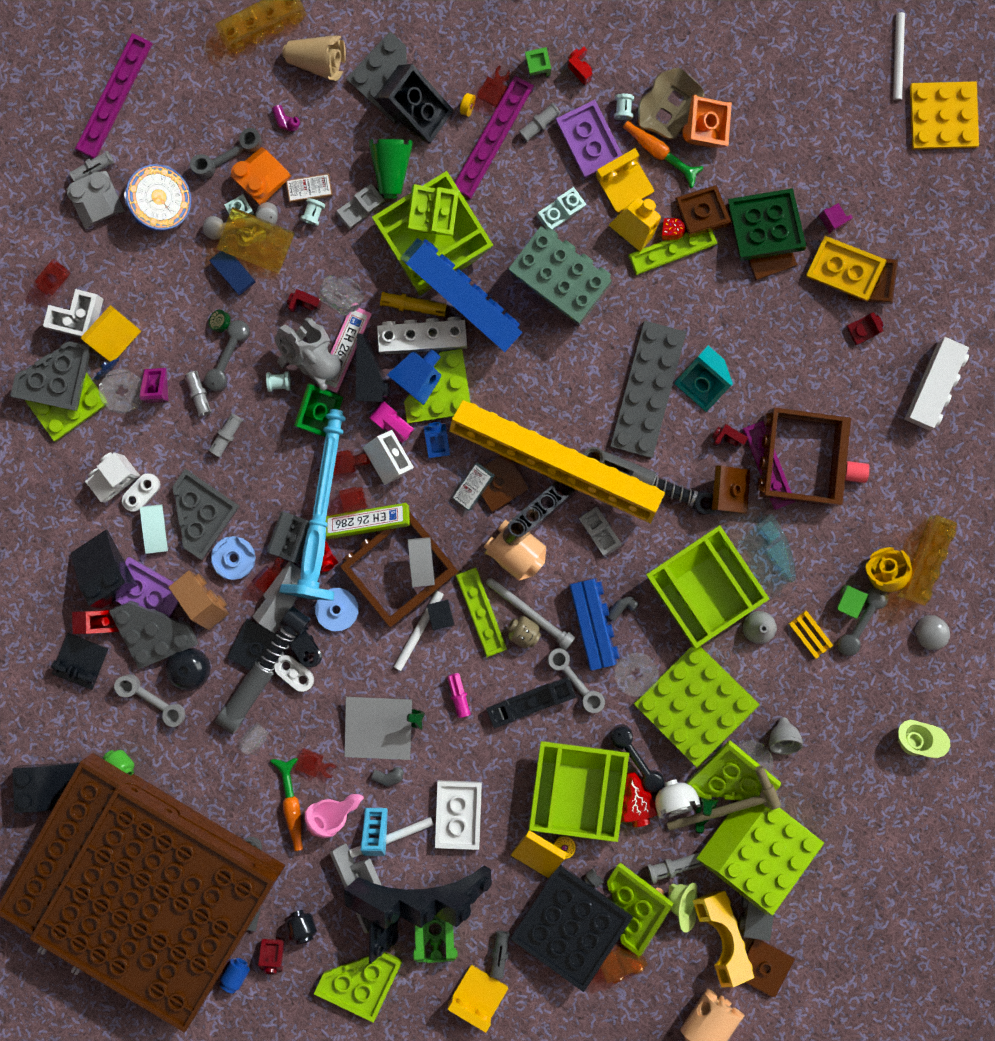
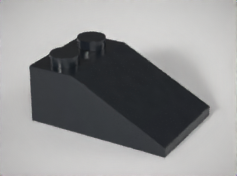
[374,64,454,144]
[355,333,390,402]
[71,530,137,609]
[12,762,80,813]

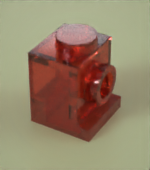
[34,258,71,295]
[339,487,368,513]

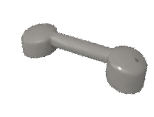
[203,202,278,240]
[547,648,605,713]
[114,674,185,727]

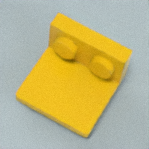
[596,148,654,213]
[448,965,508,1033]

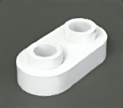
[122,474,160,512]
[274,655,314,692]

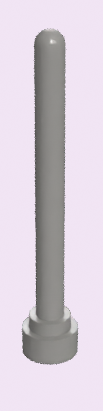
[486,578,575,650]

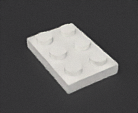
[435,780,482,850]

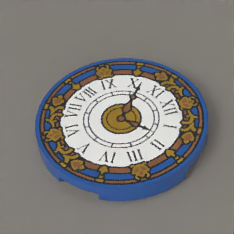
[124,164,191,231]

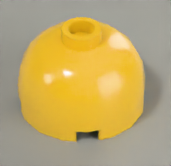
[866,547,912,592]

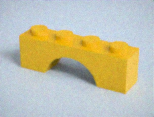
[692,891,754,987]

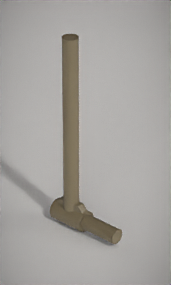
[667,766,781,831]

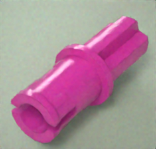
[447,673,471,718]

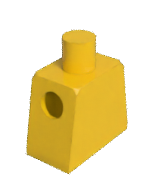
[609,198,661,252]

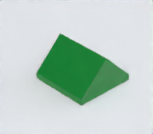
[294,384,343,437]

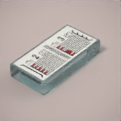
[452,462,495,511]

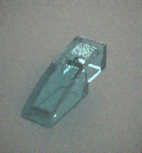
[755,514,796,582]

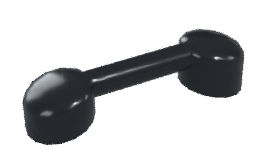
[611,724,664,793]

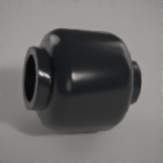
[285,910,317,945]

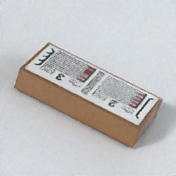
[286,173,333,203]

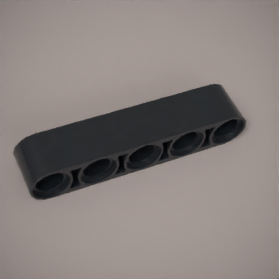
[502,481,578,546]

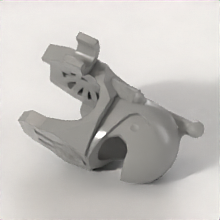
[274,317,341,391]

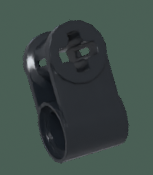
[289,627,322,667]

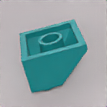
[674,345,733,412]

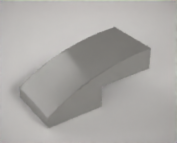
[336,184,385,230]
[579,507,622,557]
[408,537,435,587]

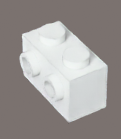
[363,430,414,485]

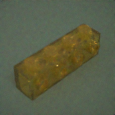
[215,0,307,54]
[898,515,957,606]

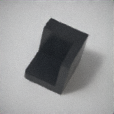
[427,599,455,630]

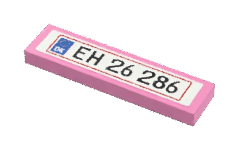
[317,305,372,393]

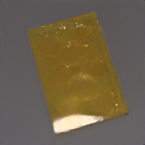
[217,207,295,274]

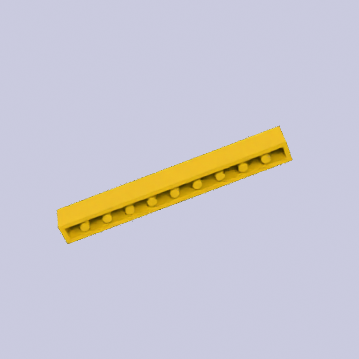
[450,400,665,524]

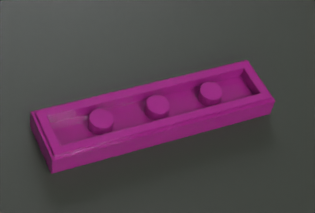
[742,421,795,510]

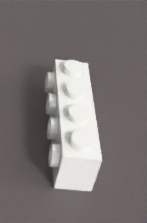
[377,317,467,355]
[904,337,969,430]

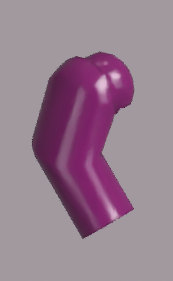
[272,105,300,132]

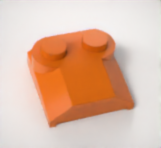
[682,95,732,148]
[230,147,291,205]

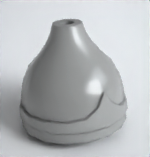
[743,611,777,644]
[769,717,803,754]

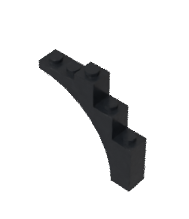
[344,865,492,929]

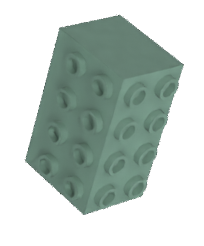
[509,226,612,326]

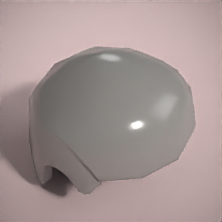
[915,615,950,650]

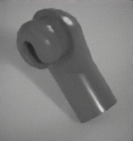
[608,596,639,621]
[371,767,404,787]

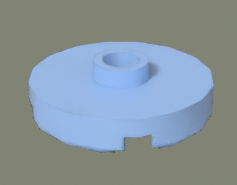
[211,536,256,580]
[315,588,359,631]

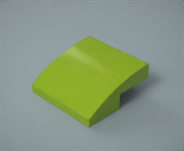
[406,184,459,236]

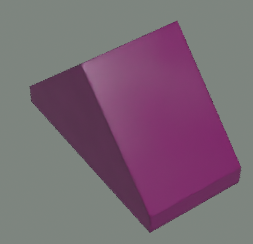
[139,368,169,403]

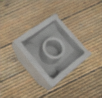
[66,171,125,229]

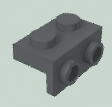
[267,511,309,564]

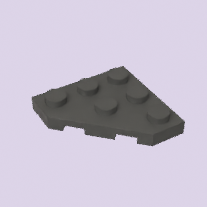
[346,32,407,124]
[10,341,92,411]
[173,469,240,560]
[109,601,199,669]

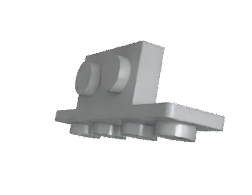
[330,843,381,933]

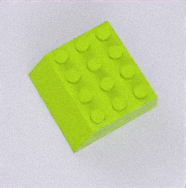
[372,171,494,296]
[646,525,769,648]
[529,741,629,842]
[696,798,824,916]

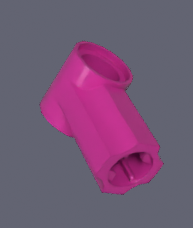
[369,401,414,443]

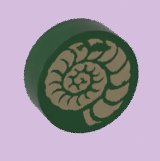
[209,309,231,333]

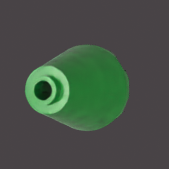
[369,139,413,199]

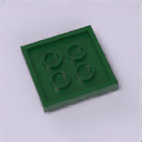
[728,188,806,261]

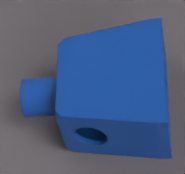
[387,349,441,405]

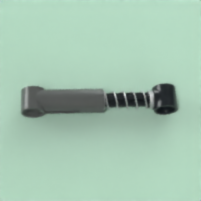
[583,447,715,515]
[214,606,311,735]

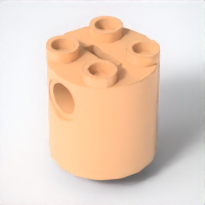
[484,519,546,581]
[680,988,745,1041]

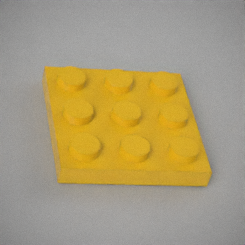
[910,81,979,150]

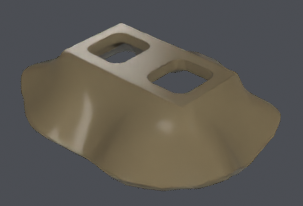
[638,68,705,139]

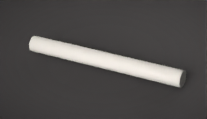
[893,12,905,100]
[394,590,444,671]
[349,817,434,858]

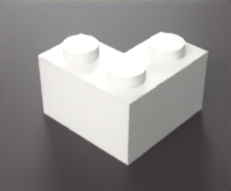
[43,289,103,338]
[85,452,140,503]

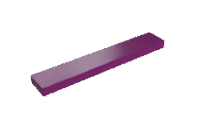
[75,33,153,159]
[455,75,534,200]

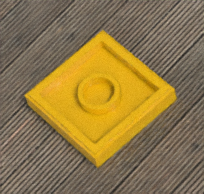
[81,305,141,362]
[511,831,567,878]

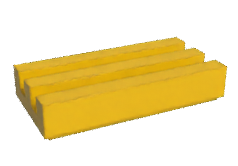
[788,610,833,659]

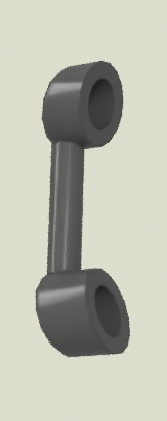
[190,128,262,179]
[205,320,250,393]
[837,587,888,656]

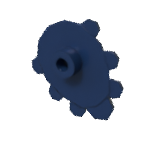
[93,357,119,380]

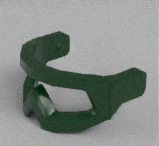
[407,709,425,731]
[695,797,719,834]

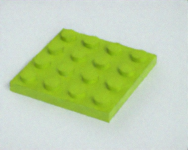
[634,646,760,768]

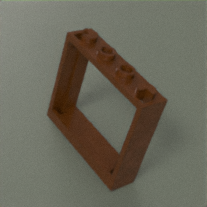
[757,407,851,507]
[340,511,459,628]

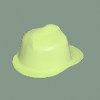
[898,720,950,758]
[668,883,697,932]

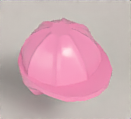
[305,794,364,839]

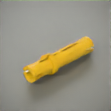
[380,292,447,317]

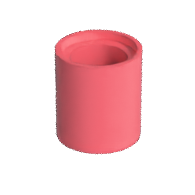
[845,461,869,483]

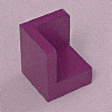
[819,203,853,234]

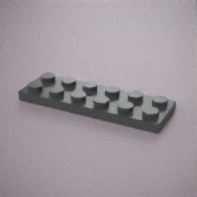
[610,320,686,458]

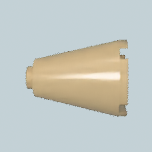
[282,35,346,81]

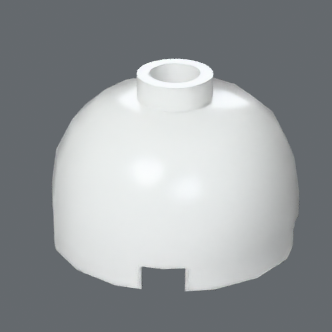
[655,780,701,818]

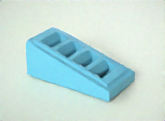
[361,808,388,856]

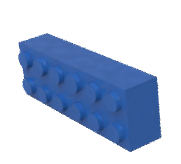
[400,238,522,352]

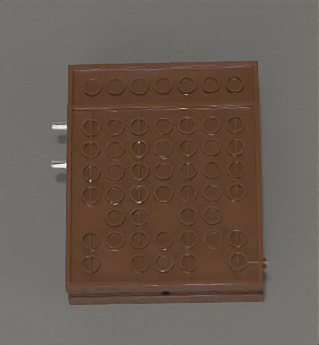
[0,753,286,1033]

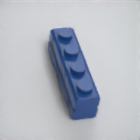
[569,578,620,671]

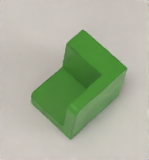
[525,47,551,77]
[837,585,868,619]

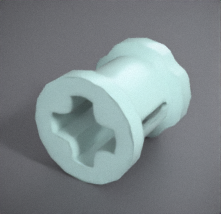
[614,93,634,121]
[300,198,325,226]
[266,371,291,392]

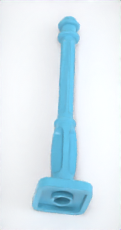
[279,409,346,601]

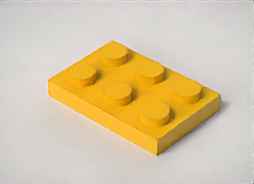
[806,236,886,302]

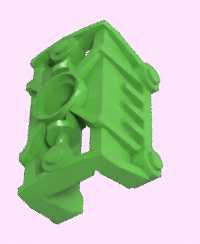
[413,916,458,963]

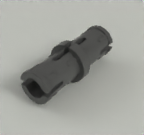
[490,931,510,979]

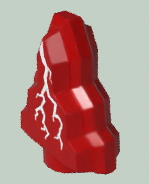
[621,772,658,827]

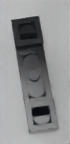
[486,677,576,729]

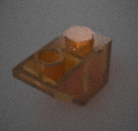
[600,945,648,984]

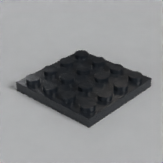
[510,864,634,992]

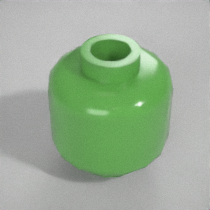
[103,750,134,776]

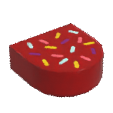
[662,218,685,240]

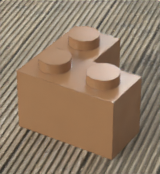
[168,571,229,630]

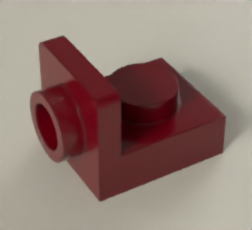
[287,289,323,313]
[846,312,884,345]
[712,424,749,447]
[258,939,285,975]

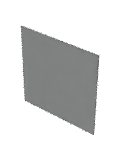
[344,697,412,760]

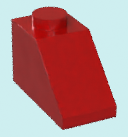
[72,610,119,634]

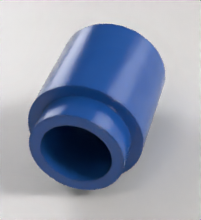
[219,958,250,993]

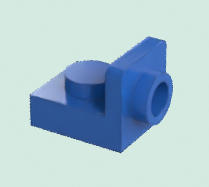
[424,422,450,458]

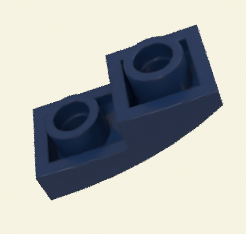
[209,247,256,295]

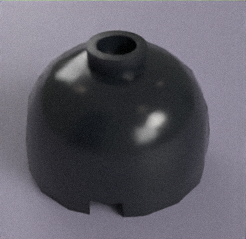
[166,648,211,691]

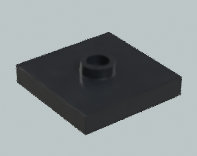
[227,618,279,669]

